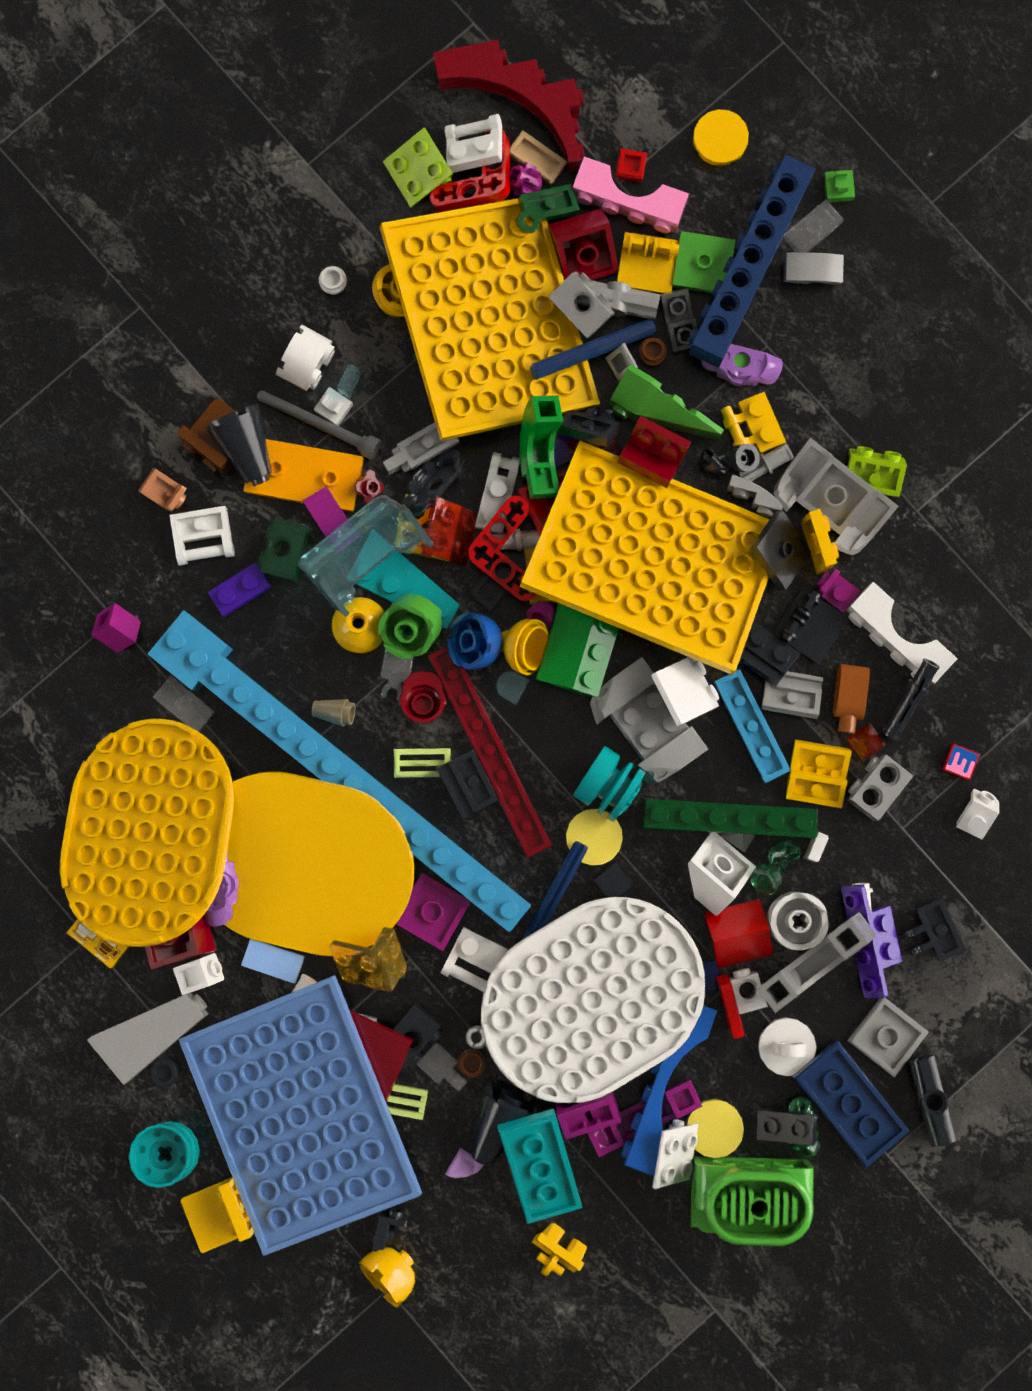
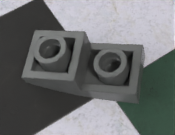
[660,288,697,352]

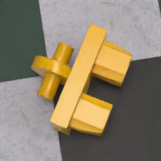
[532,1223,587,1276]

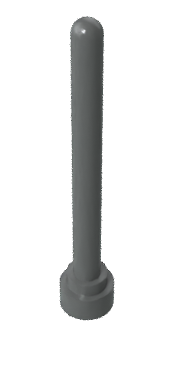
[257,391,381,460]

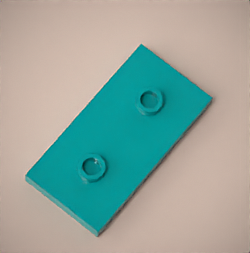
[497,1109,583,1224]

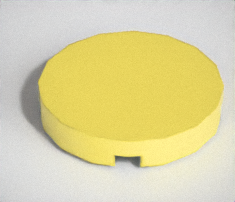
[566,809,623,865]
[686,1099,744,1158]

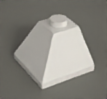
[688,832,756,916]

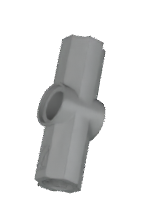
[577,281,660,320]

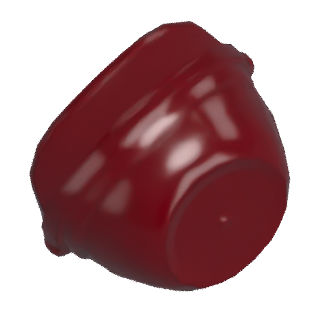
[399,671,447,724]

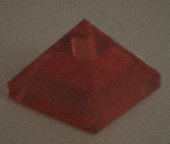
[846,722,886,762]

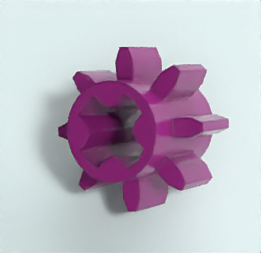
[510,162,542,197]

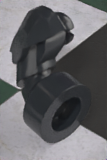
[700,444,760,475]

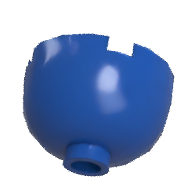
[447,613,503,670]

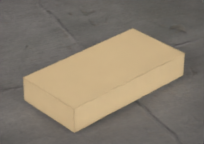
[510,131,567,186]

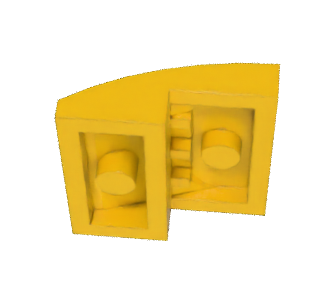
[785,740,852,808]

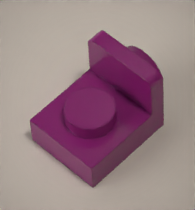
[816,569,860,613]

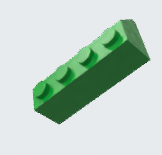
[535,603,619,697]

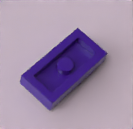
[208,563,272,617]

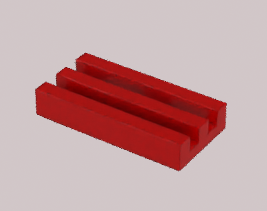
[716,974,744,1039]

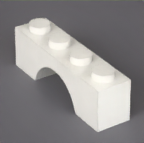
[846,582,957,686]

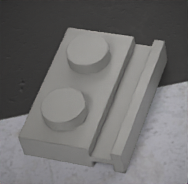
[761,671,823,719]

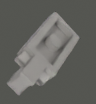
[383,422,459,475]

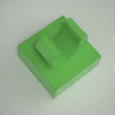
[823,170,855,203]

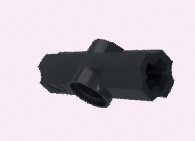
[908,1055,956,1147]

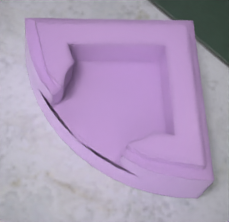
[445,1148,483,1178]

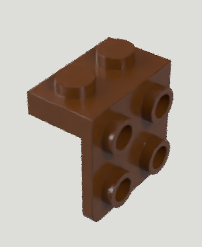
[177,399,235,475]

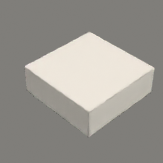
[804,832,828,862]

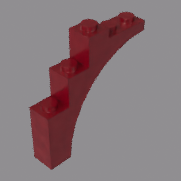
[433,40,585,172]

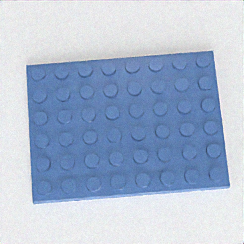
[178,975,422,1256]

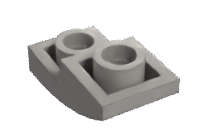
[783,253,844,285]
[727,475,783,517]

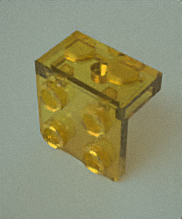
[330,927,407,992]

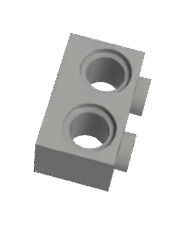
[847,755,913,821]

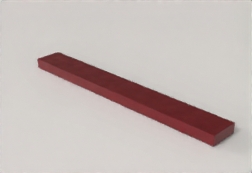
[427,646,552,858]

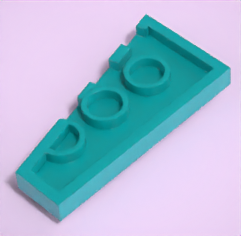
[347,530,460,630]

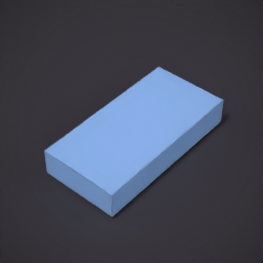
[241,939,305,984]

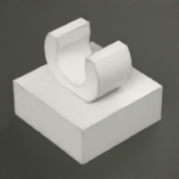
[314,387,353,426]

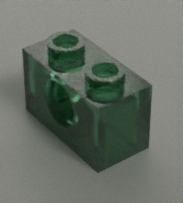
[258,518,311,584]

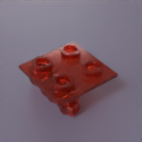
[419,497,478,567]

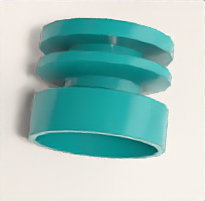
[572,746,646,822]
[129,1121,200,1188]

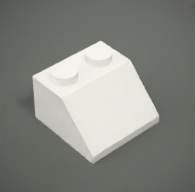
[651,657,719,726]

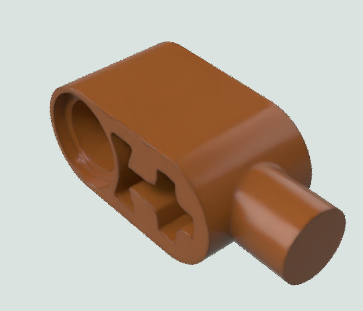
[833,664,870,734]

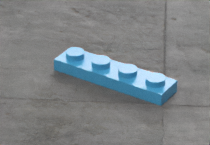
[713,669,791,783]

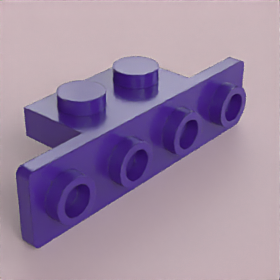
[841,885,902,998]

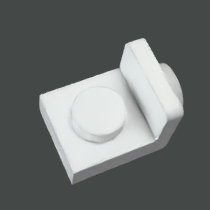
[173,953,224,995]

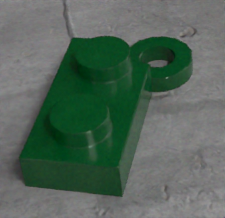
[517,184,580,234]

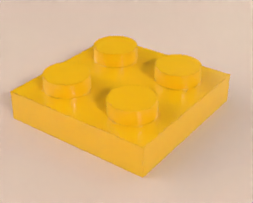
[801,509,839,575]

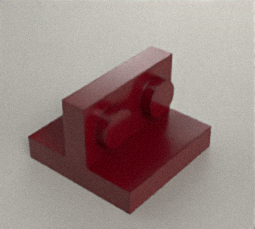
[617,416,691,488]

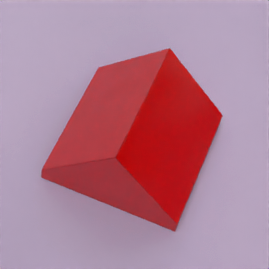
[704,899,773,968]

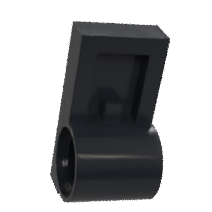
[757,1108,817,1146]

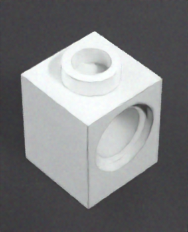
[729,968,767,1014]

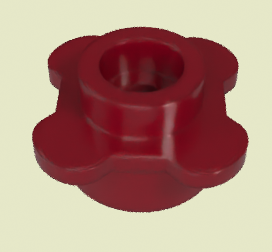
[355,470,384,504]

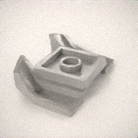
[773,438,899,555]
[590,657,708,784]

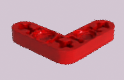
[430,130,510,213]
[468,496,536,601]

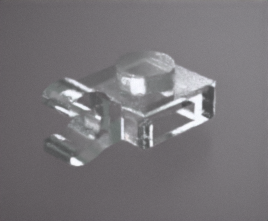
[417,1043,468,1091]

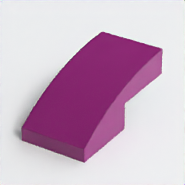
[303,486,358,550]

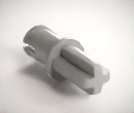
[739,443,794,481]
[466,1026,486,1049]

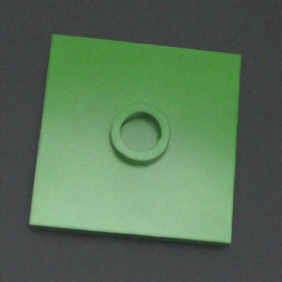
[672,231,736,294]

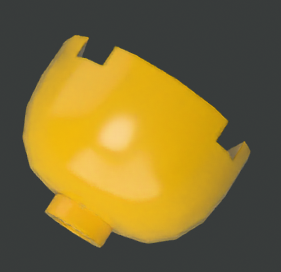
[359,1247,415,1308]

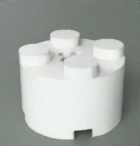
[276,325,335,391]
[767,892,828,950]

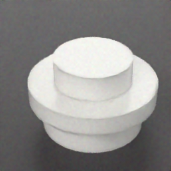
[319,266,347,295]

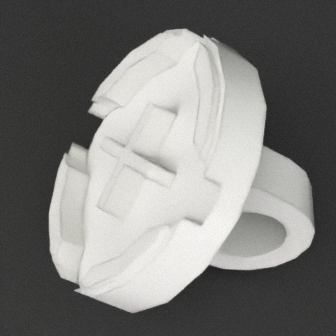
[758,1017,816,1076]

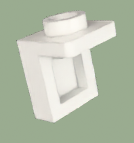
[957,789,999,839]

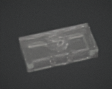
[783,200,844,253]
[153,676,215,732]

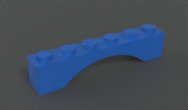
[621,1006,717,1176]

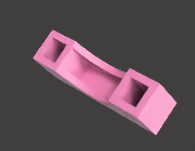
[573,157,689,233]

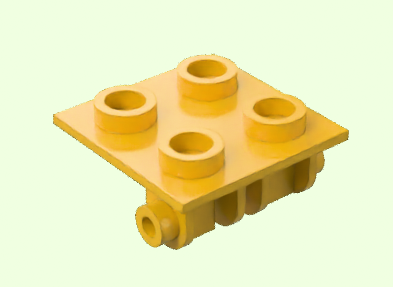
[617,232,679,294]

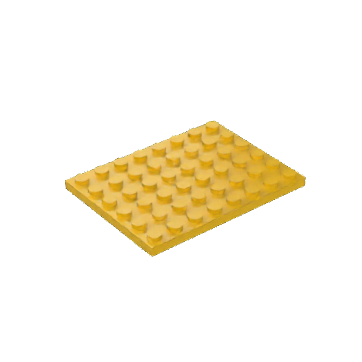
[380,198,600,441]
[520,440,770,675]

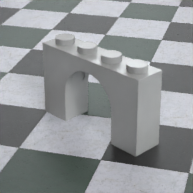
[757,912,877,1013]

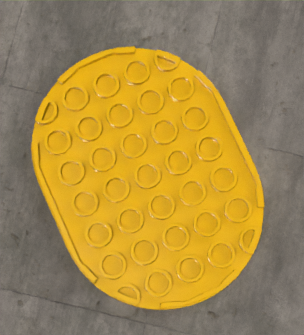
[60,719,234,947]
[224,772,414,956]

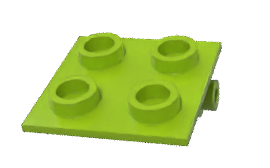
[383,128,453,208]

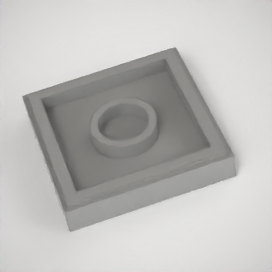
[847,998,929,1077]

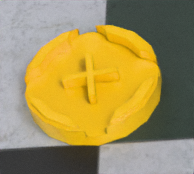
[693,109,749,166]

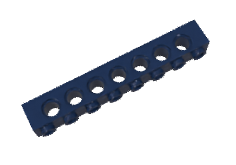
[688,155,816,368]

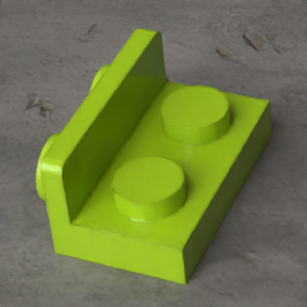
[847,446,907,497]

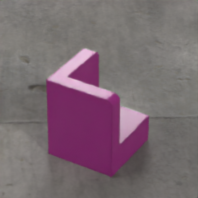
[91,603,140,652]

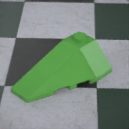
[609,364,724,440]

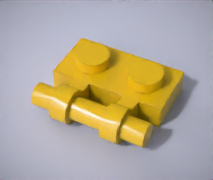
[721,392,786,455]

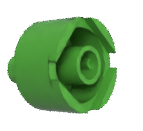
[378,593,442,659]

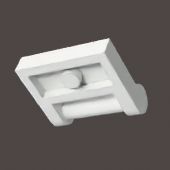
[445,114,502,173]
[170,506,235,565]
[441,927,509,992]

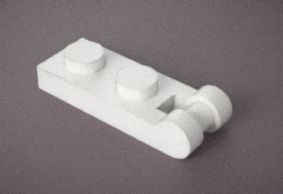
[475,452,520,534]

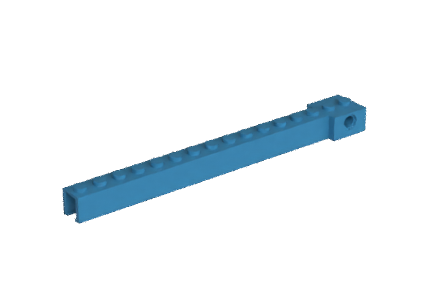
[148,610,531,933]

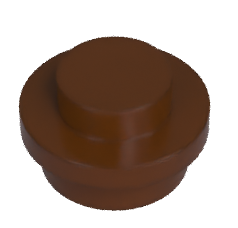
[639,338,667,366]
[458,1048,486,1078]

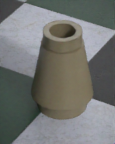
[312,699,355,727]

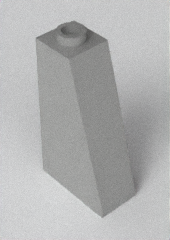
[87,993,208,1085]

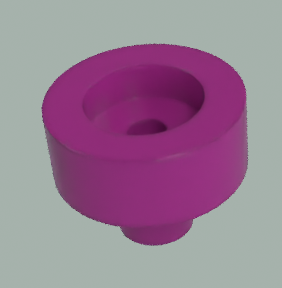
[527,601,556,630]

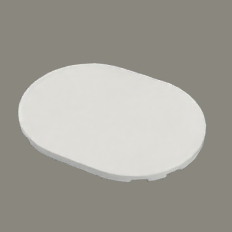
[481,897,705,1103]

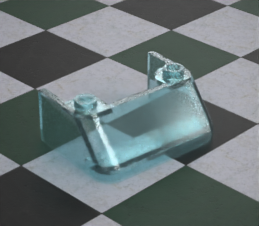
[298,495,434,617]

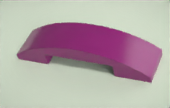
[588,1079,703,1157]

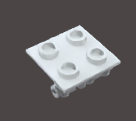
[653,1119,699,1189]

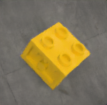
[181,1177,254,1253]

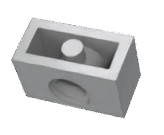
[548,272,615,338]

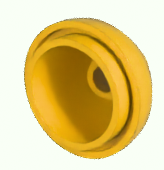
[332,597,384,653]
[501,619,549,675]

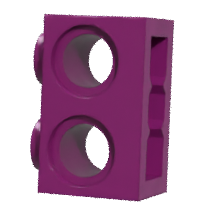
[555,1091,621,1140]

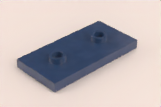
[792,1040,910,1168]

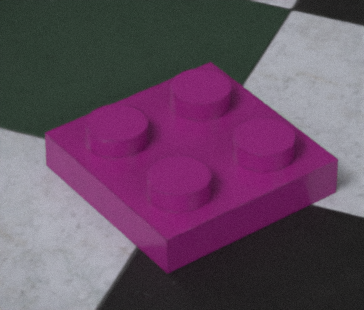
[396,873,471,951]

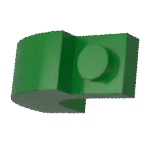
[520,395,563,499]

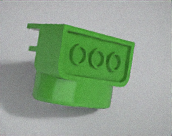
[691,1156,813,1246]

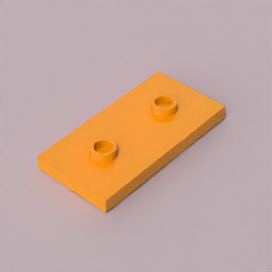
[243,439,364,513]

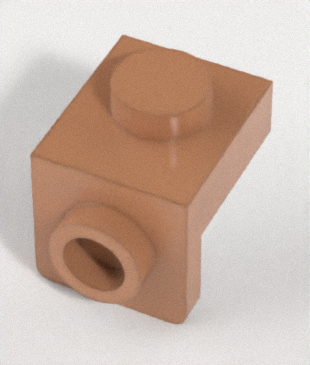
[138,468,187,512]

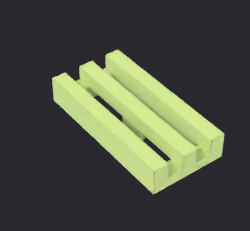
[394,748,451,778]
[387,1084,428,1120]

